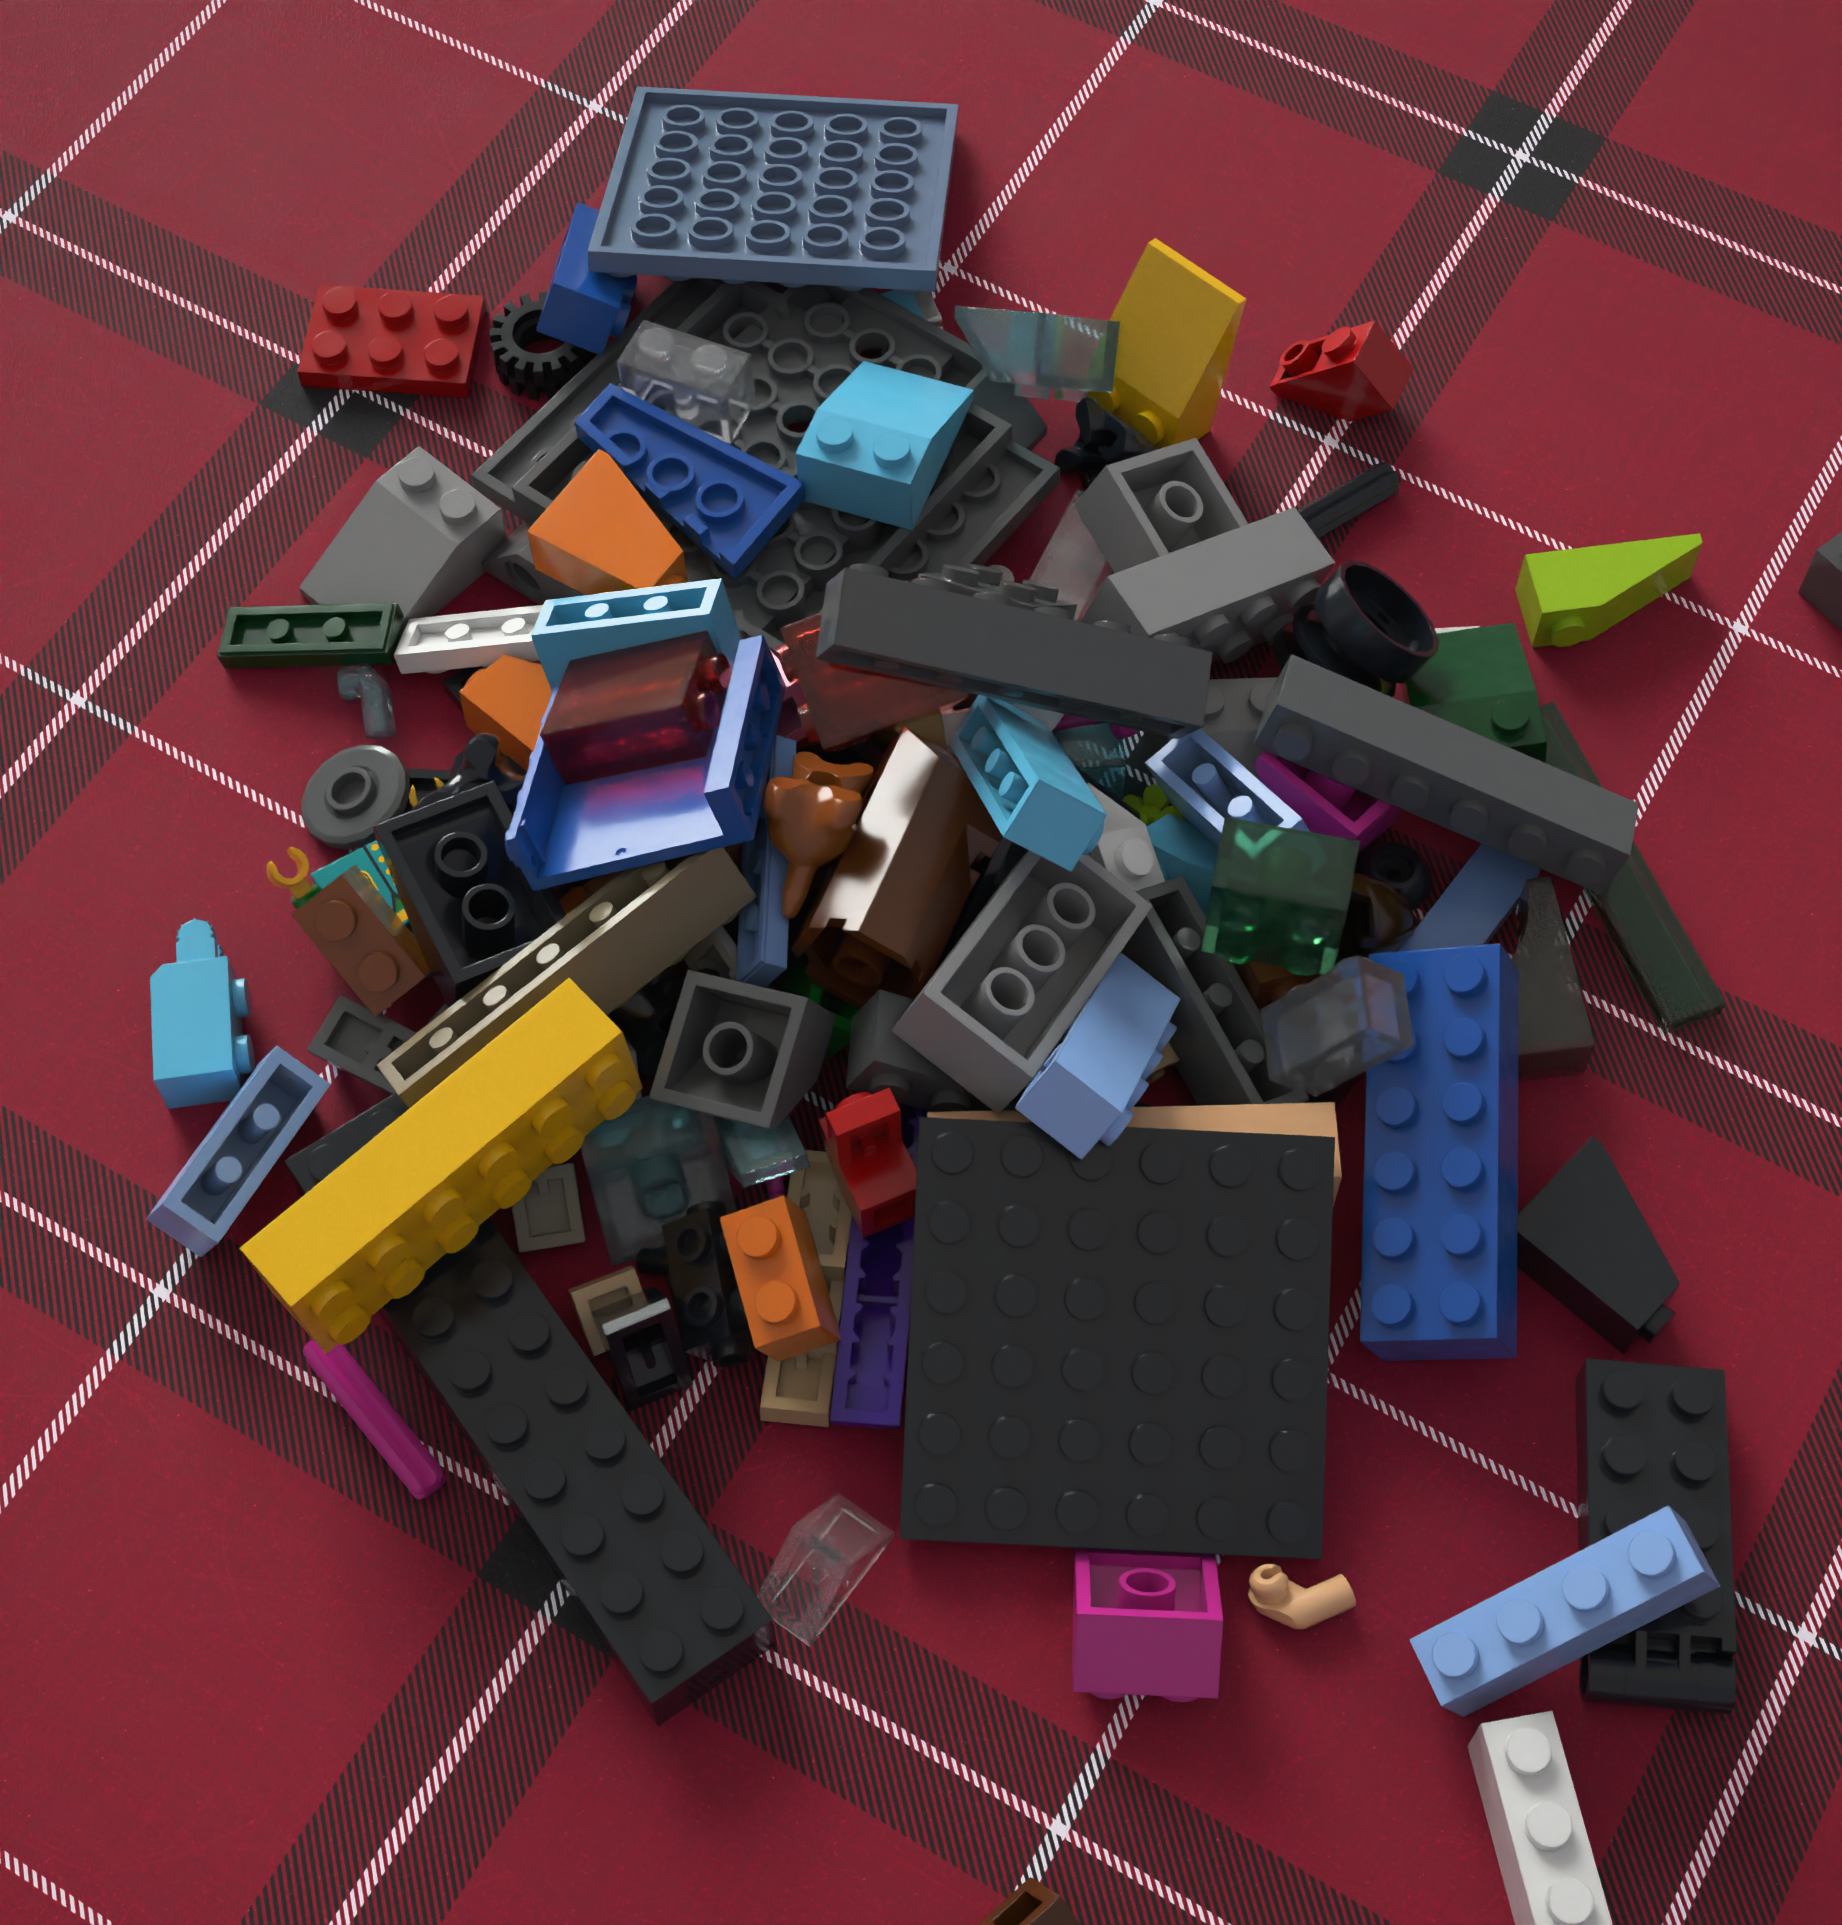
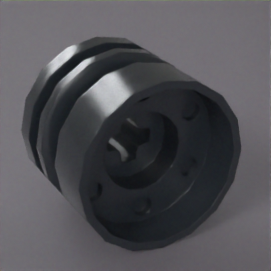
[1272,560,1439,697]

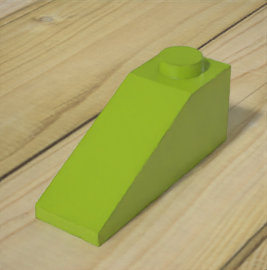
[1515,533,1703,647]

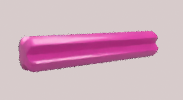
[303,1339,446,1500]

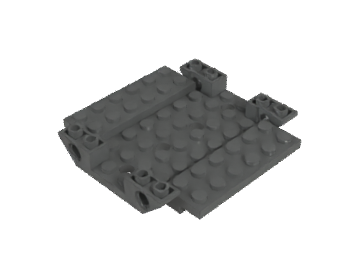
[471,278,1060,718]

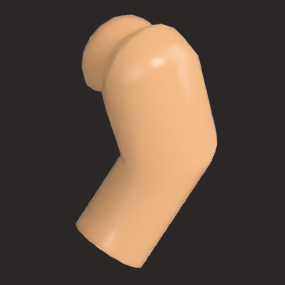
[1248,1564,1356,1630]

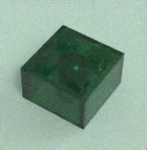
[1201,817,1360,976]

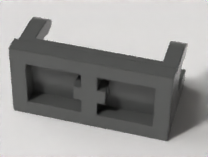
[307,995,416,1095]

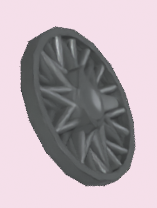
[301,744,410,850]

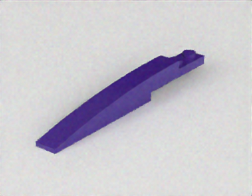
[830,1103,930,1430]

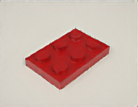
[297,284,487,398]

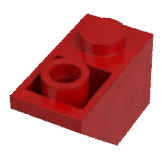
[1269,320,1414,422]

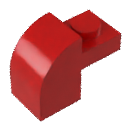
[818,1087,917,1238]

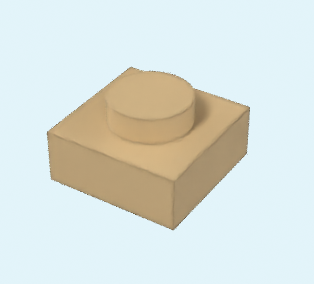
[568,1266,643,1356]

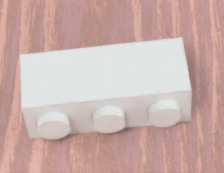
[1467,1711,1613,1925]

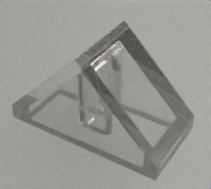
[756,1493,894,1647]

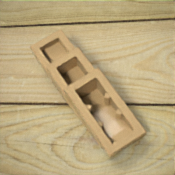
[760,1149,852,1427]

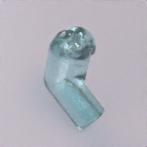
[337,663,396,739]

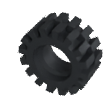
[489,292,596,401]

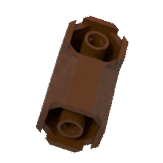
[791,726,1003,1009]

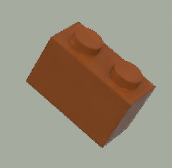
[291,865,430,1017]

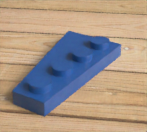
[574,383,806,580]

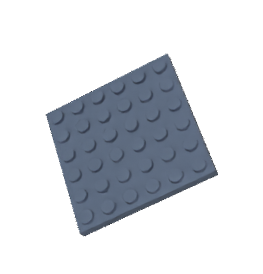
[588,86,959,294]

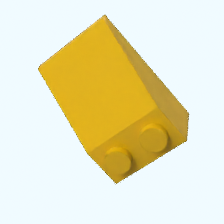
[1081,238,1246,450]

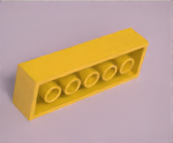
[239,978,643,1354]

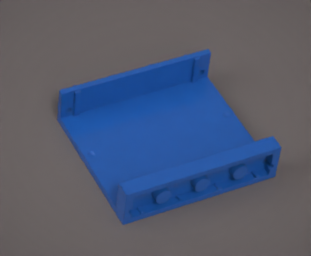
[505,635,786,891]

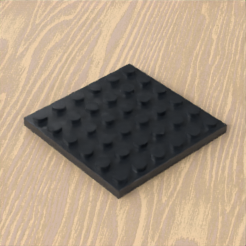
[899,1117,1335,1559]

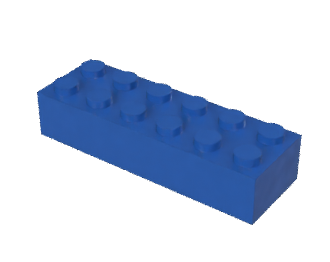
[1360,943,1519,1361]

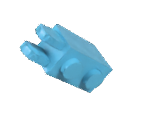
[150,918,255,1109]

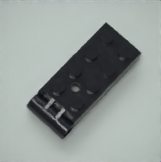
[1575,1358,1737,1715]

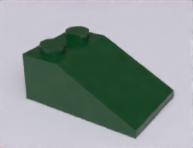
[1401,622,1547,763]

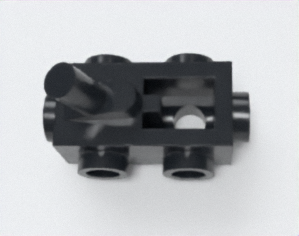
[636,1201,757,1368]

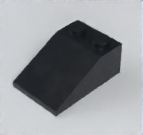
[373,780,566,1007]

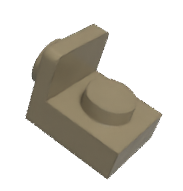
[512,1162,586,1253]

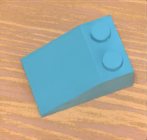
[795,361,974,531]

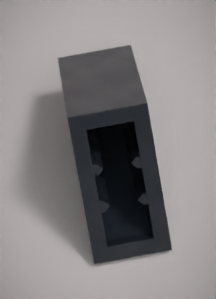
[1517,1136,1680,1355]

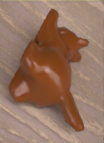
[763,752,874,920]

